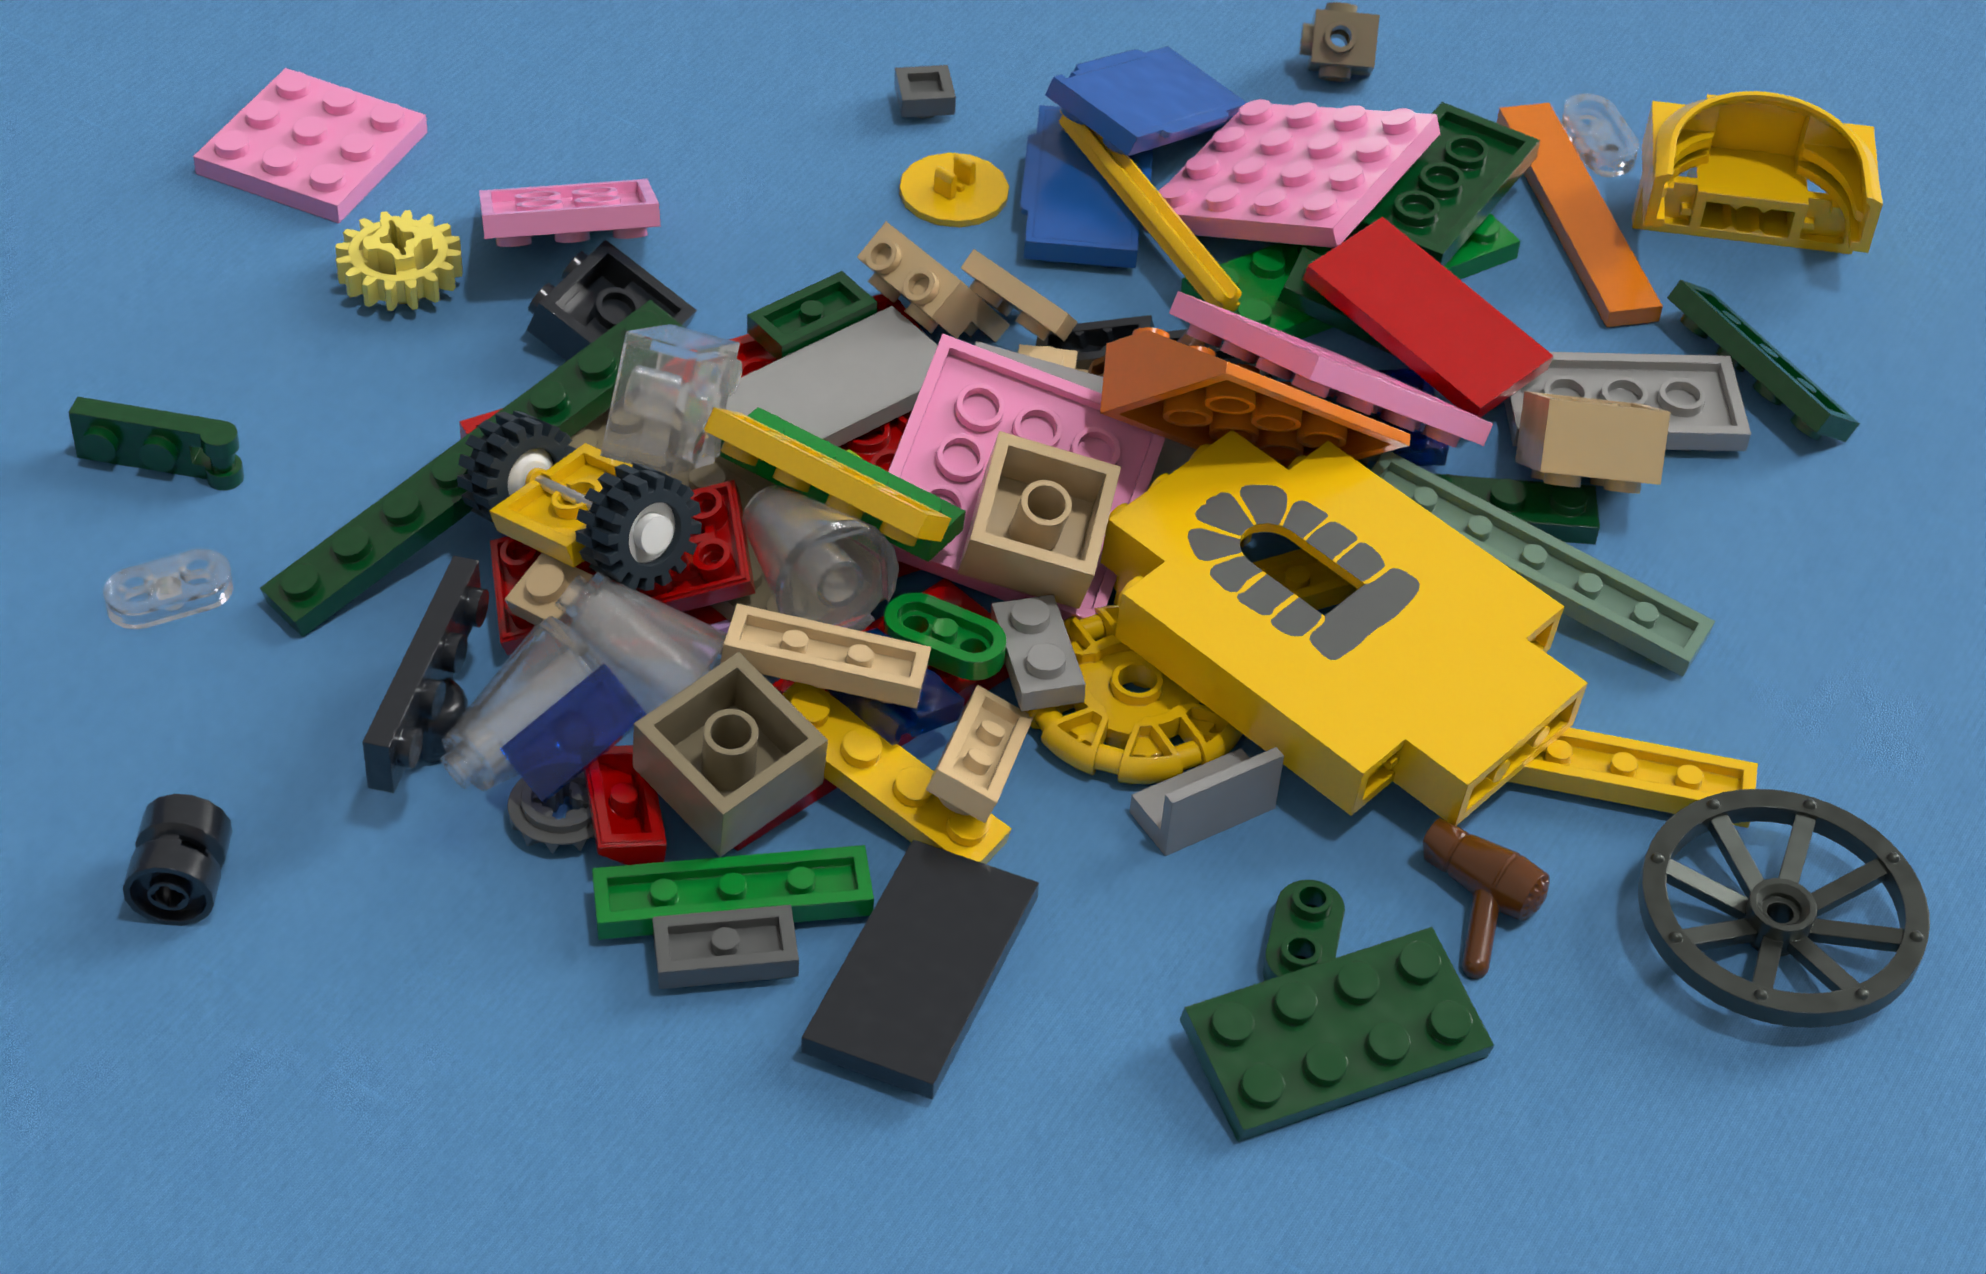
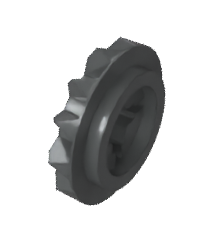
[508,763,595,854]

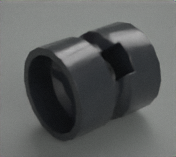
[122,794,232,926]

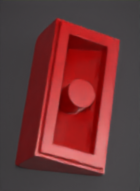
[581,745,667,865]

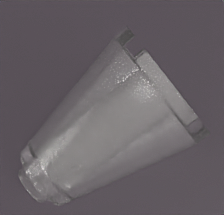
[743,485,899,631]
[554,572,727,722]
[440,616,630,792]

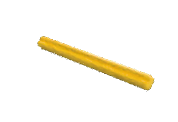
[1059,109,1242,312]

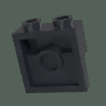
[527,239,697,361]

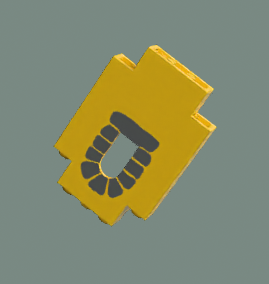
[1100,430,1588,826]

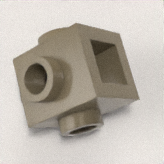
[1299,2,1380,82]

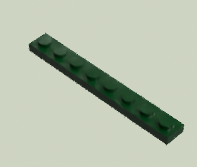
[260,300,693,637]

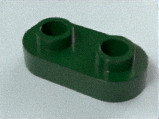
[1263,880,1345,981]

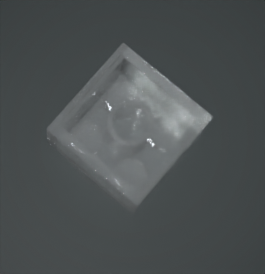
[600,324,742,476]

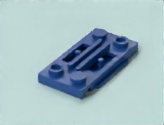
[1045,46,1247,156]
[1020,105,1153,268]

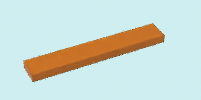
[1496,103,1663,327]

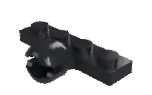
[362,556,489,793]

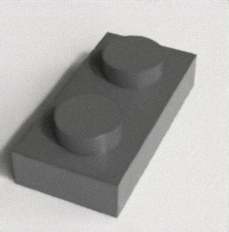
[652,905,799,989]

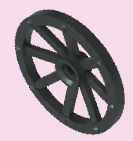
[1638,789,1930,1028]

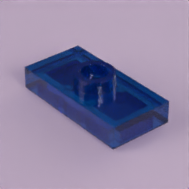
[499,663,647,803]

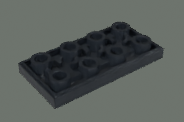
[801,840,1039,1100]

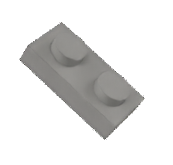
[991,594,1086,712]

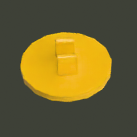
[899,152,1009,228]

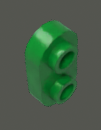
[884,593,1006,680]

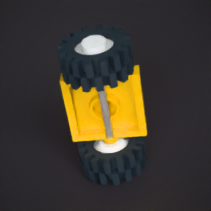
[457,411,702,591]

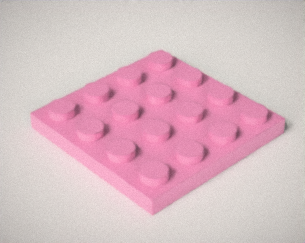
[1144,100,1440,248]
[1169,291,1493,448]
[864,334,1165,621]

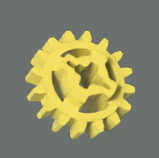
[335,210,463,311]

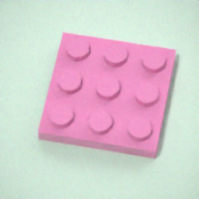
[193,68,428,223]
[479,179,661,247]

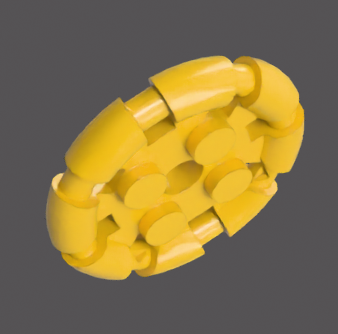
[1025,605,1243,784]

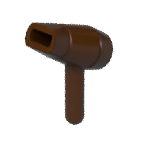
[1423,818,1550,979]

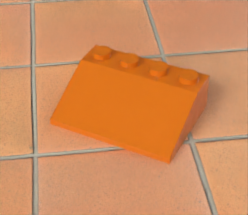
[1100,327,1410,468]

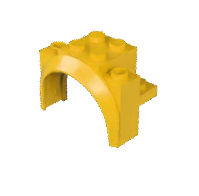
[1632,91,1883,254]

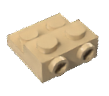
[857,221,1010,343]

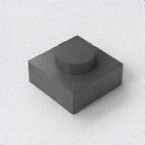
[894,65,956,118]

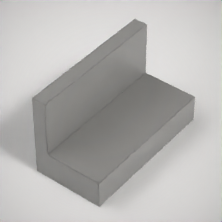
[1130,747,1284,856]

